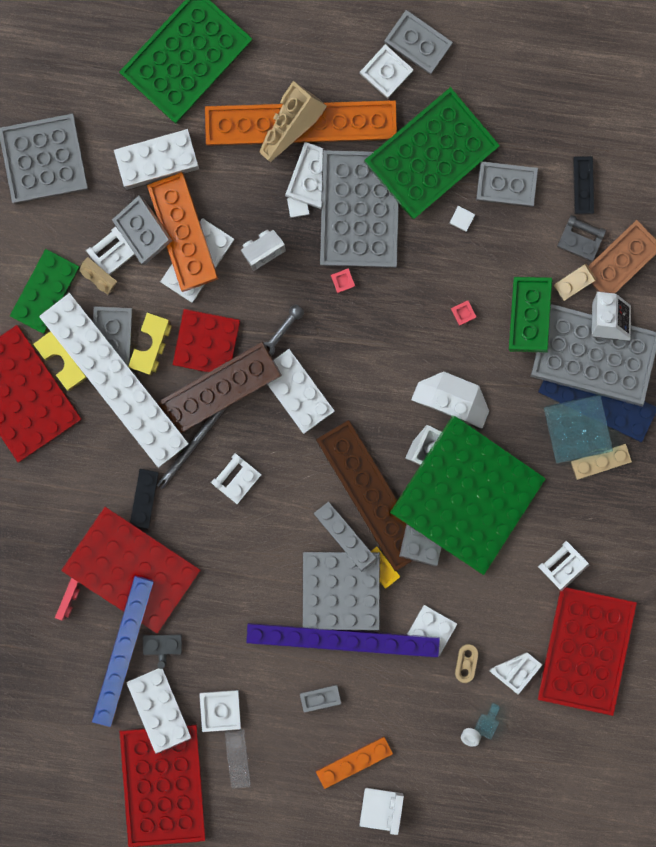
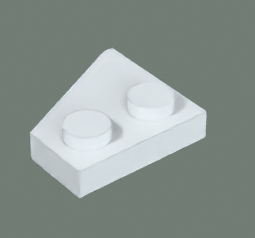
[489,652,542,694]

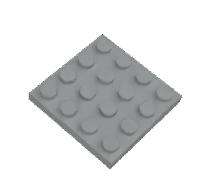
[0,114,88,204]
[303,552,380,630]

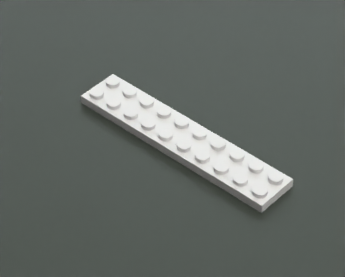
[39,293,189,468]

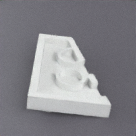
[285,142,323,209]

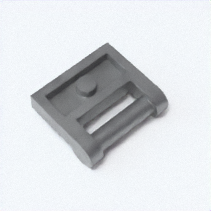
[557,215,606,262]

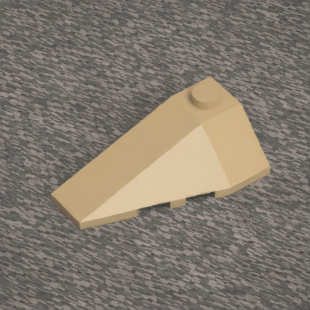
[260,81,327,162]

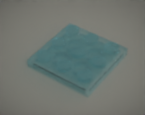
[544,395,613,463]

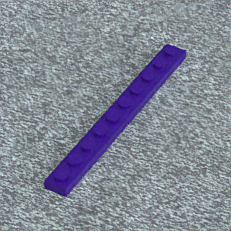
[246,623,440,657]

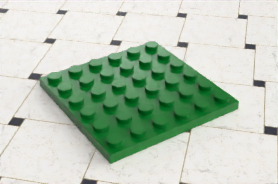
[390,416,546,575]

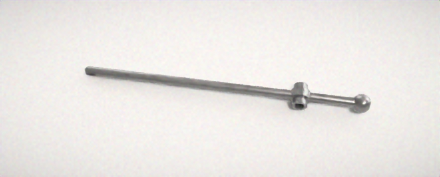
[157,304,304,489]

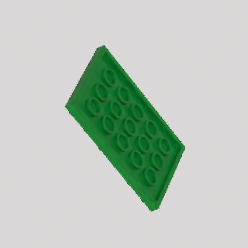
[119,0,253,124]
[364,87,500,219]

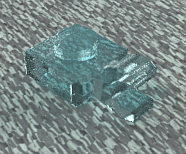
[474,703,500,740]

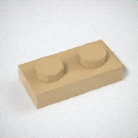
[79,257,117,295]
[554,264,597,301]

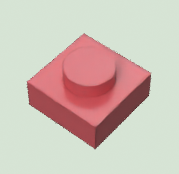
[331,268,355,294]
[451,300,476,326]

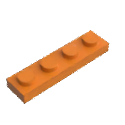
[316,736,393,789]

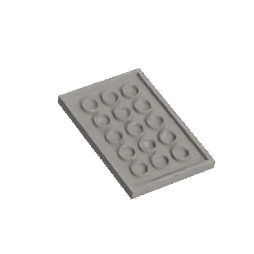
[320,150,398,268]
[530,304,656,406]

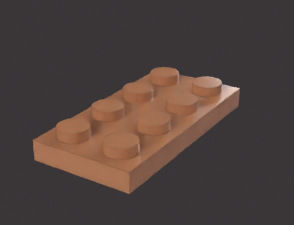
[588,220,656,294]

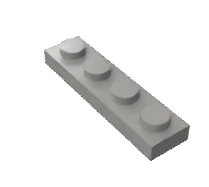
[314,501,377,572]

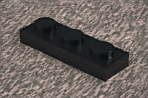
[573,156,594,215]
[130,469,159,529]

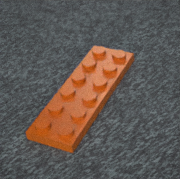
[147,172,218,292]

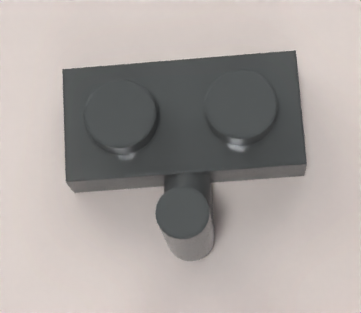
[143,634,182,669]

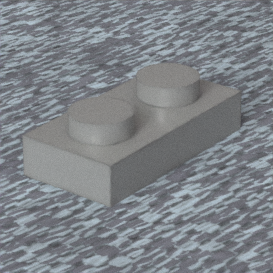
[300,685,341,713]

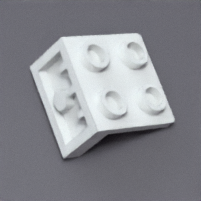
[360,788,404,835]

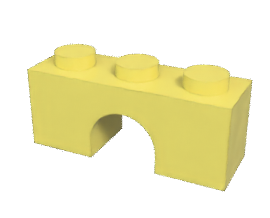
[128,313,172,375]
[34,331,87,391]

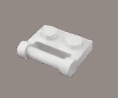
[86,227,135,275]
[211,453,261,504]
[538,541,589,591]

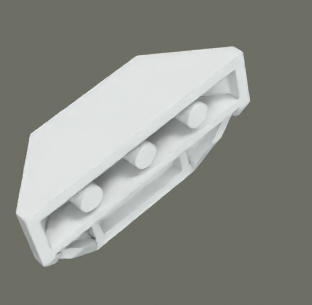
[411,372,489,429]

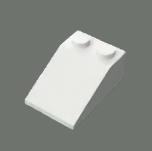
[241,230,286,271]

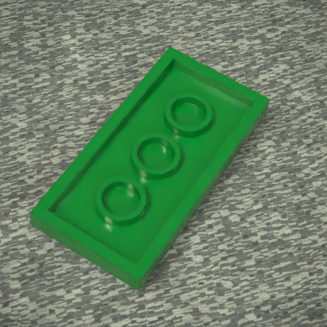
[10,249,80,334]
[509,277,553,353]

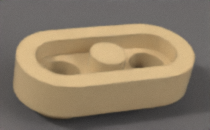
[455,644,478,683]

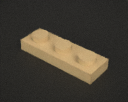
[571,444,632,480]

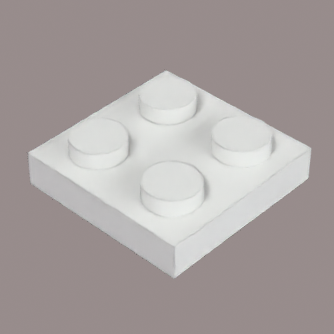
[359,44,413,99]
[407,605,457,656]
[200,690,241,732]

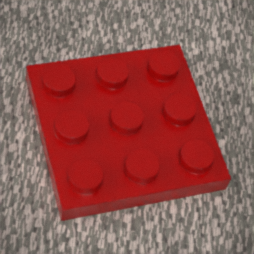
[173,309,240,373]

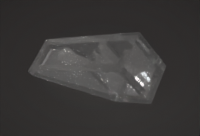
[225,729,251,789]

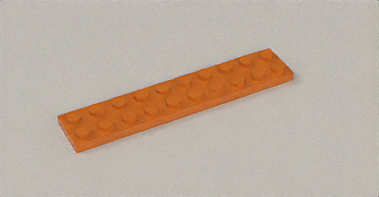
[205,100,397,146]

